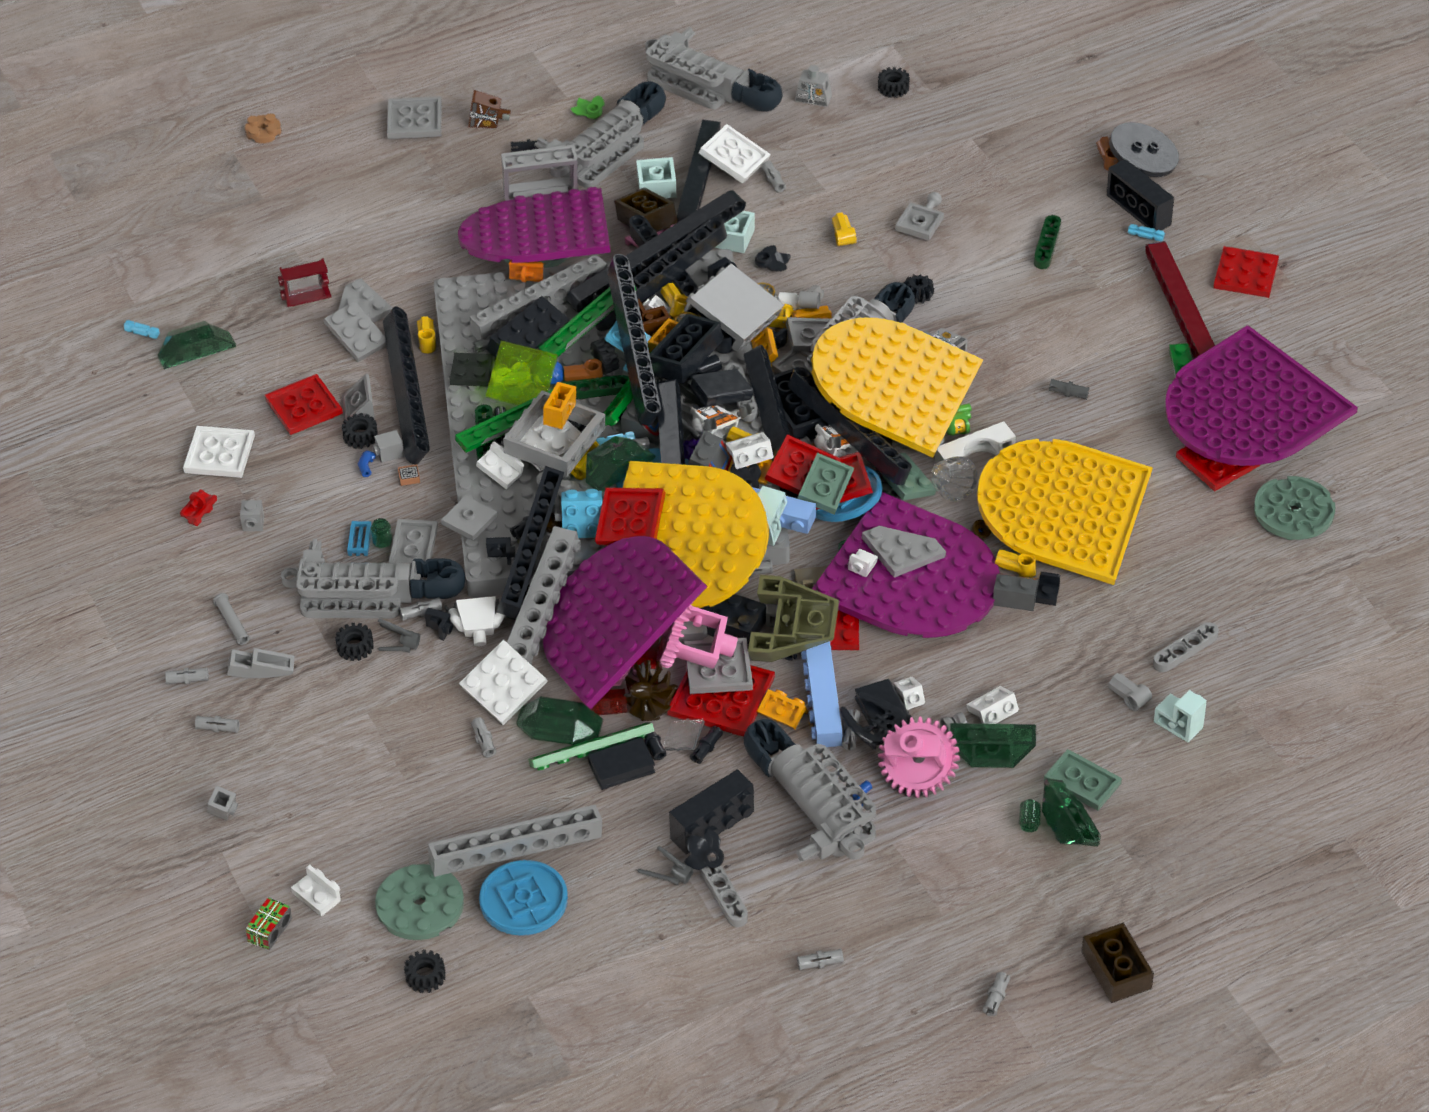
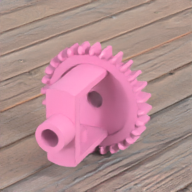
[656,602,738,669]
[878,716,960,798]

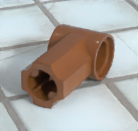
[1096,136,1119,171]
[564,359,603,381]

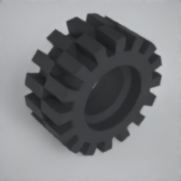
[878,67,910,98]
[590,337,620,375]
[342,413,378,449]
[335,622,374,661]
[404,950,446,993]

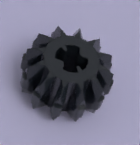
[904,274,934,304]

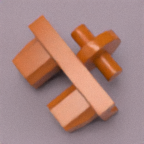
[509,260,544,283]

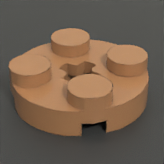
[245,113,281,143]

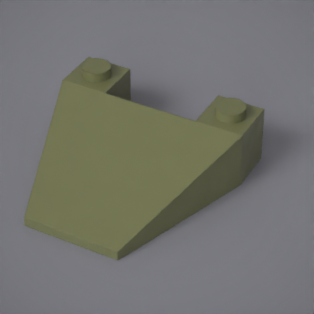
[748,575,839,662]

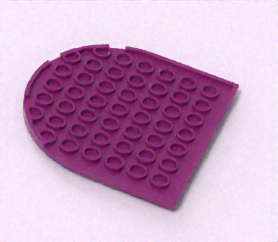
[458,187,610,263]
[1165,325,1358,466]
[812,492,1000,638]
[543,536,708,709]

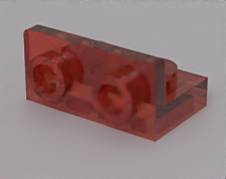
[584,688,627,717]

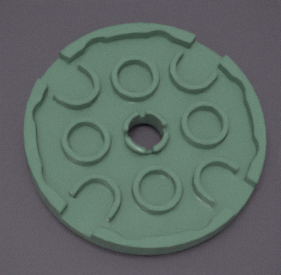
[1254,476,1336,540]
[375,864,464,940]

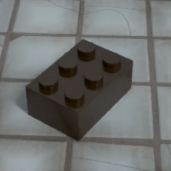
[614,187,678,232]
[1081,922,1154,1003]

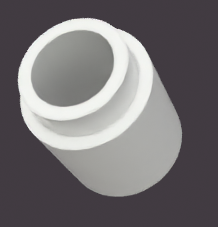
[775,292,801,311]

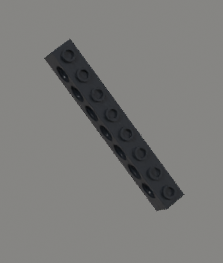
[497,466,564,619]

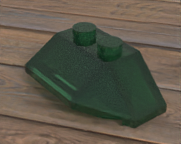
[158,321,236,369]
[585,436,656,492]
[516,696,603,745]
[950,723,1036,768]
[1042,778,1101,847]

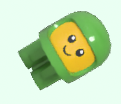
[946,403,972,436]

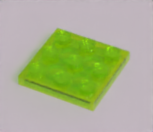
[486,341,558,405]

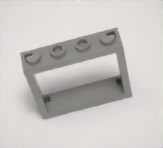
[501,144,577,201]
[502,391,605,477]

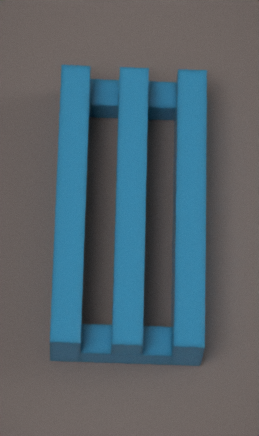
[347,521,372,556]

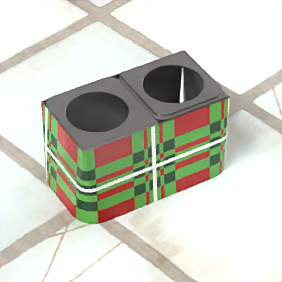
[246,897,292,950]

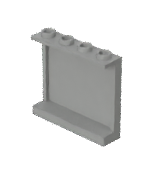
[684,264,784,352]

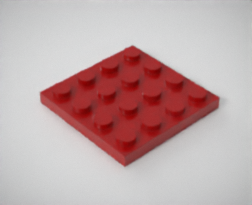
[667,665,775,737]

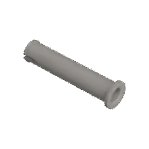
[213,593,250,645]

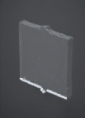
[663,718,705,752]

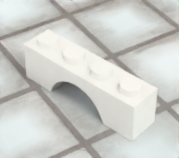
[935,422,1016,476]

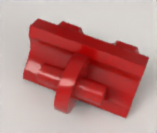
[180,489,217,526]

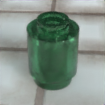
[371,518,392,548]
[1019,799,1041,832]

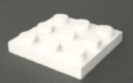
[699,124,771,183]
[520,415,581,471]
[183,426,255,478]
[459,640,548,725]

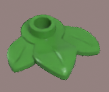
[571,95,605,119]

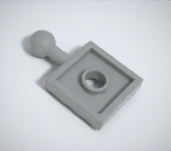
[895,192,944,241]

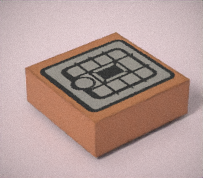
[398,464,420,486]

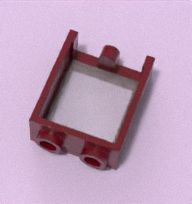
[277,258,332,307]

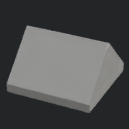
[341,374,375,420]

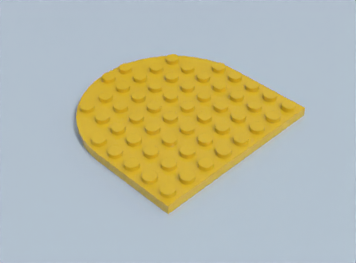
[811,318,983,458]
[977,439,1153,585]
[607,461,769,608]

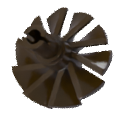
[623,660,678,721]

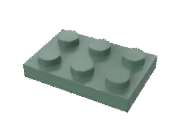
[875,452,937,500]
[797,453,854,515]
[1044,749,1122,811]

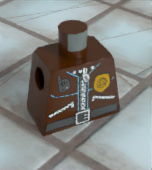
[468,90,511,129]

